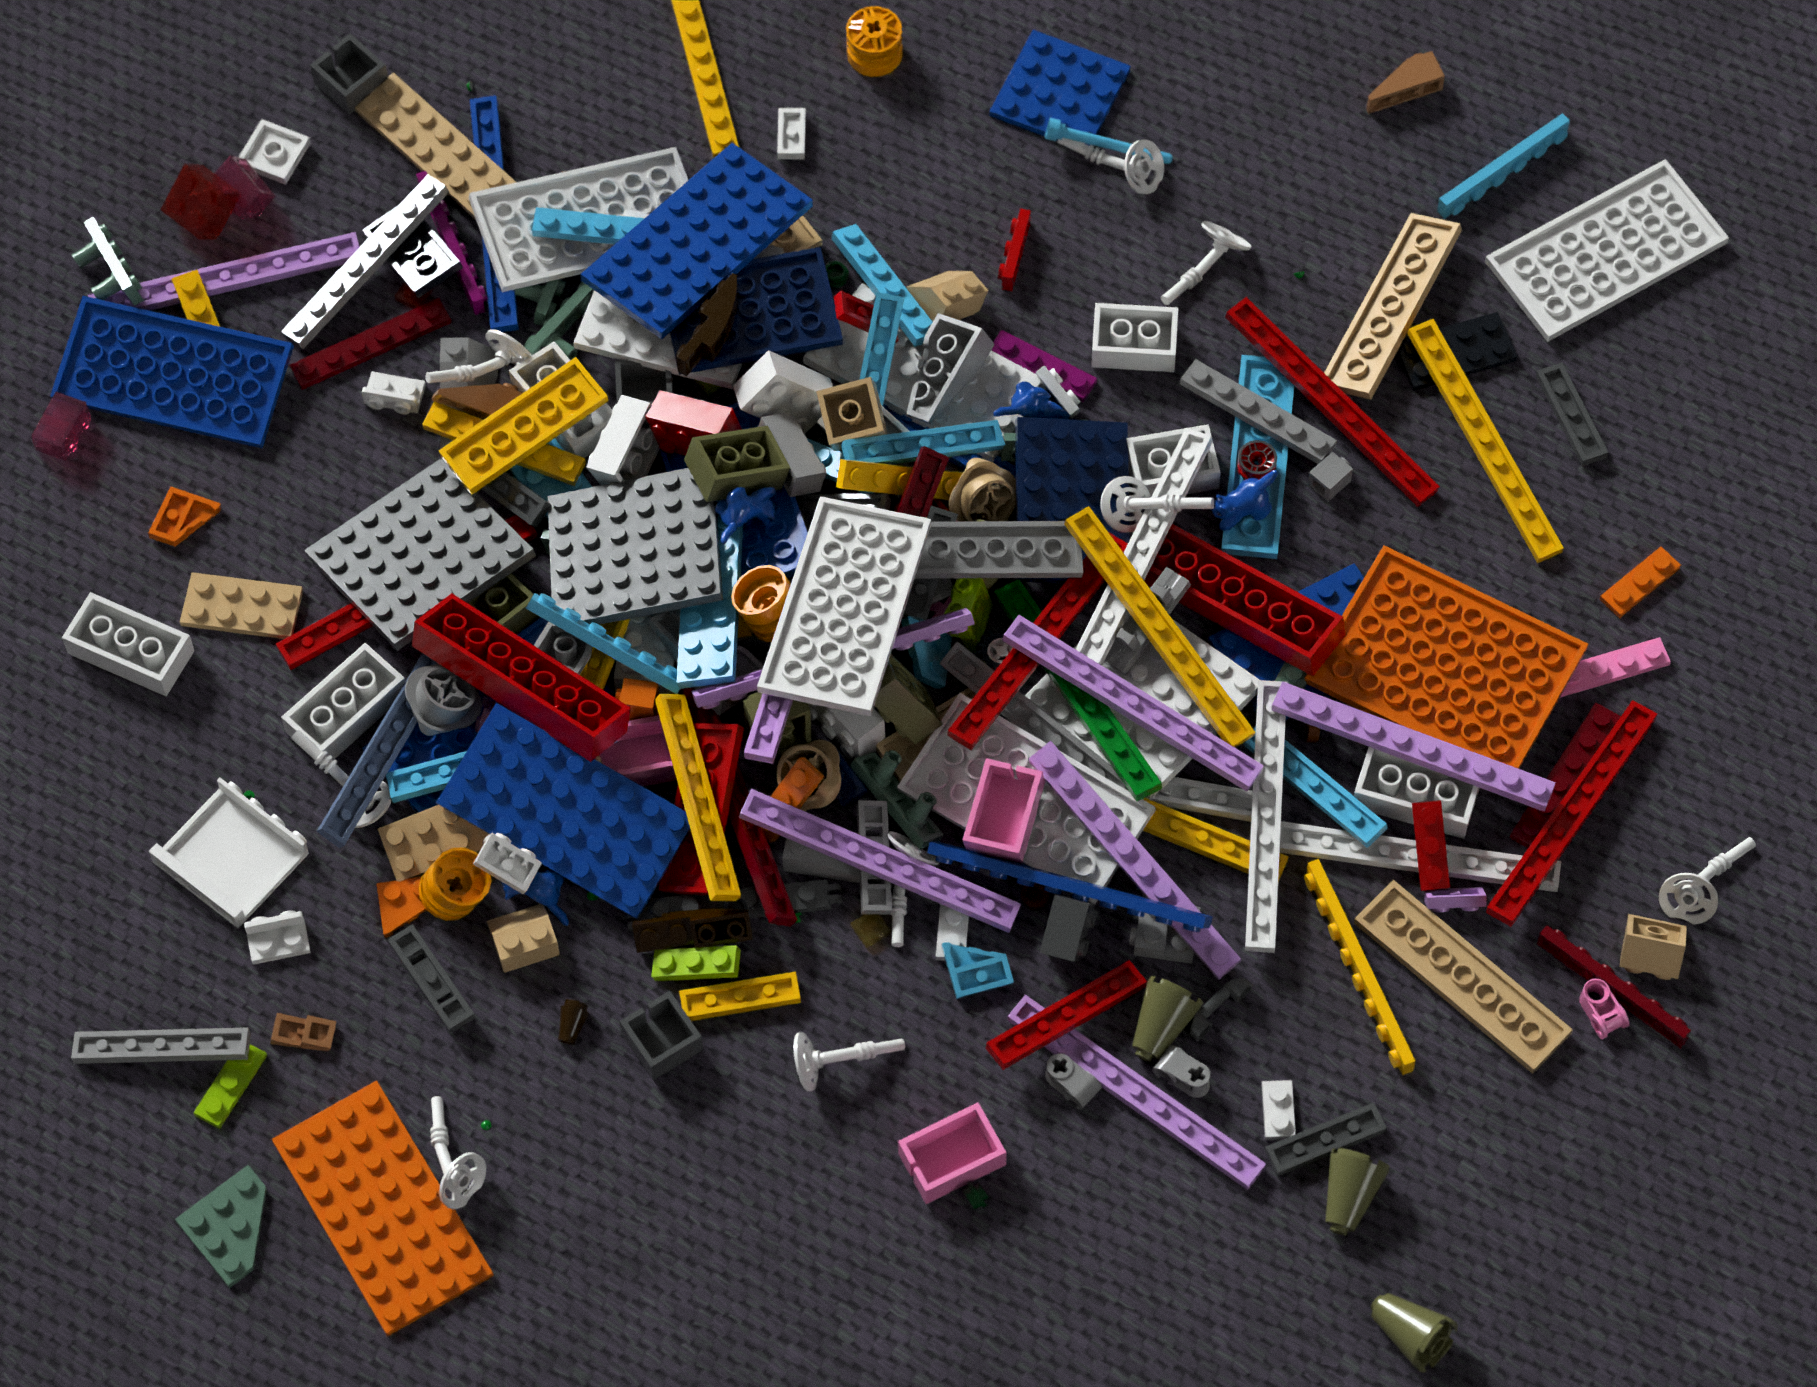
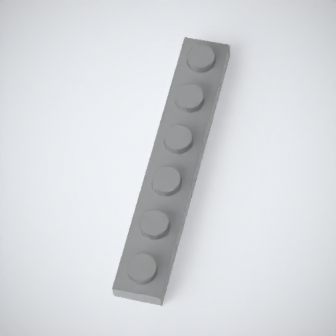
[1180,359,1337,464]
[71,1028,251,1064]

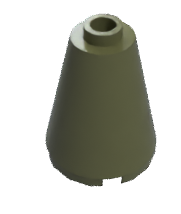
[1132,976,1203,1062]
[1325,1148,1390,1236]
[1371,1293,1458,1373]

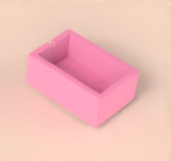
[600,715,677,787]
[963,758,1045,863]
[898,1102,1006,1204]

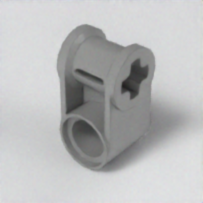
[1152,1045,1210,1098]
[1045,1053,1102,1110]

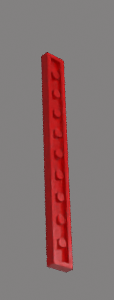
[1225,297,1440,507]
[276,515,538,670]
[947,532,1128,750]
[1486,700,1657,927]

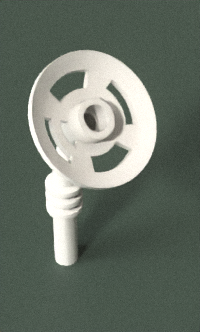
[1058,138,1164,194]
[1161,221,1251,305]
[426,329,532,383]
[1100,476,1214,533]
[291,730,392,828]
[887,831,939,947]
[1659,837,1756,925]
[794,1032,905,1092]
[430,1096,486,1209]

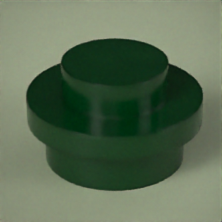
[825,261,849,288]
[962,1181,989,1210]

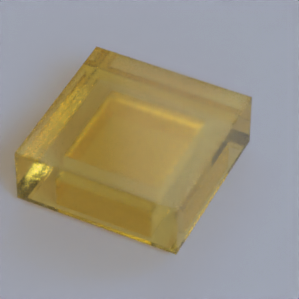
[850,914,891,949]

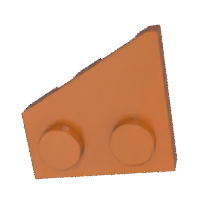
[148,486,221,547]
[377,876,427,938]

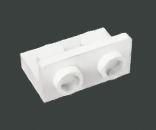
[362,372,426,414]
[473,833,542,894]
[244,910,311,965]

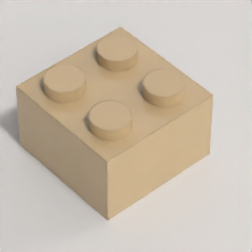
[816,377,888,452]

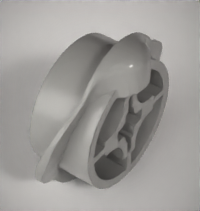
[405,664,482,736]

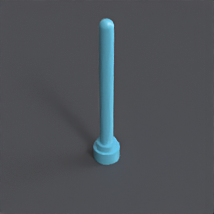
[1045,118,1173,164]

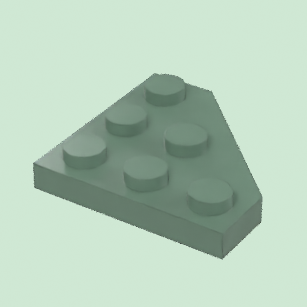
[175,1165,267,1288]

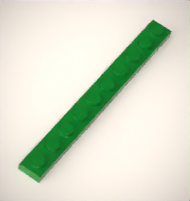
[994,579,1162,802]

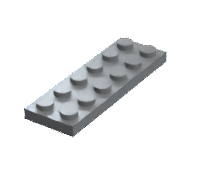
[914,521,1083,579]

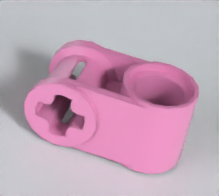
[1580,979,1629,1039]

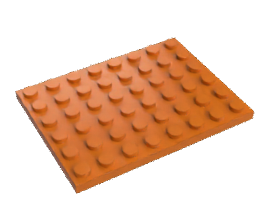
[1305,545,1589,769]

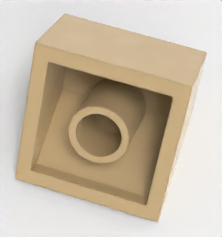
[906,271,988,322]
[487,904,560,973]
[1620,914,1687,980]

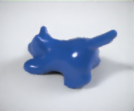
[993,382,1070,419]
[1210,470,1278,531]
[715,487,776,544]
[501,869,569,926]

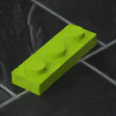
[651,945,741,981]
[193,1044,267,1129]

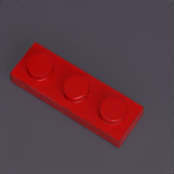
[998,208,1031,291]
[1412,800,1450,891]

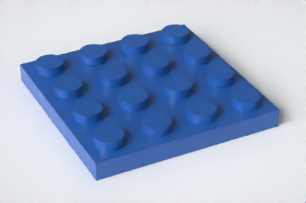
[989,30,1131,146]

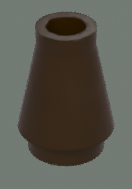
[558,999,589,1045]

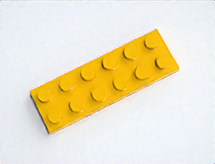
[439,357,609,495]

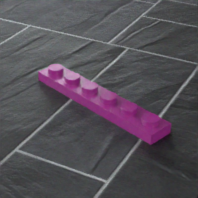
[416,170,488,315]

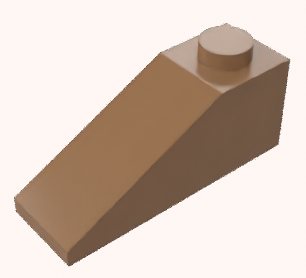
[1366,51,1445,114]
[431,383,523,420]

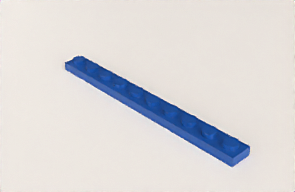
[470,95,519,332]
[927,841,1213,933]

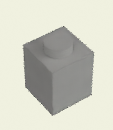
[1308,452,1353,502]

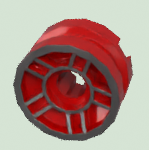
[1237,440,1277,480]

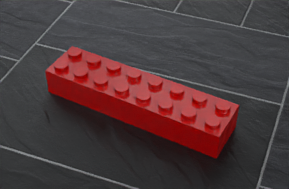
[1144,524,1346,676]
[412,593,631,762]

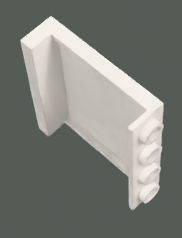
[149,777,309,928]

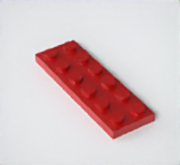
[658,723,744,896]

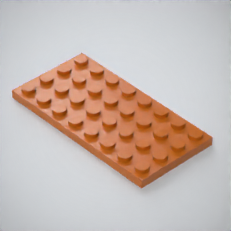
[272,1080,494,1337]

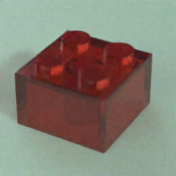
[160,164,242,240]

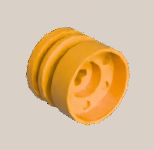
[846,6,903,77]
[731,565,791,642]
[418,847,492,921]

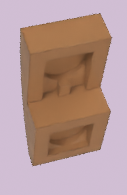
[270,1013,336,1051]

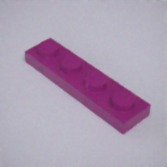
[991,330,1097,403]

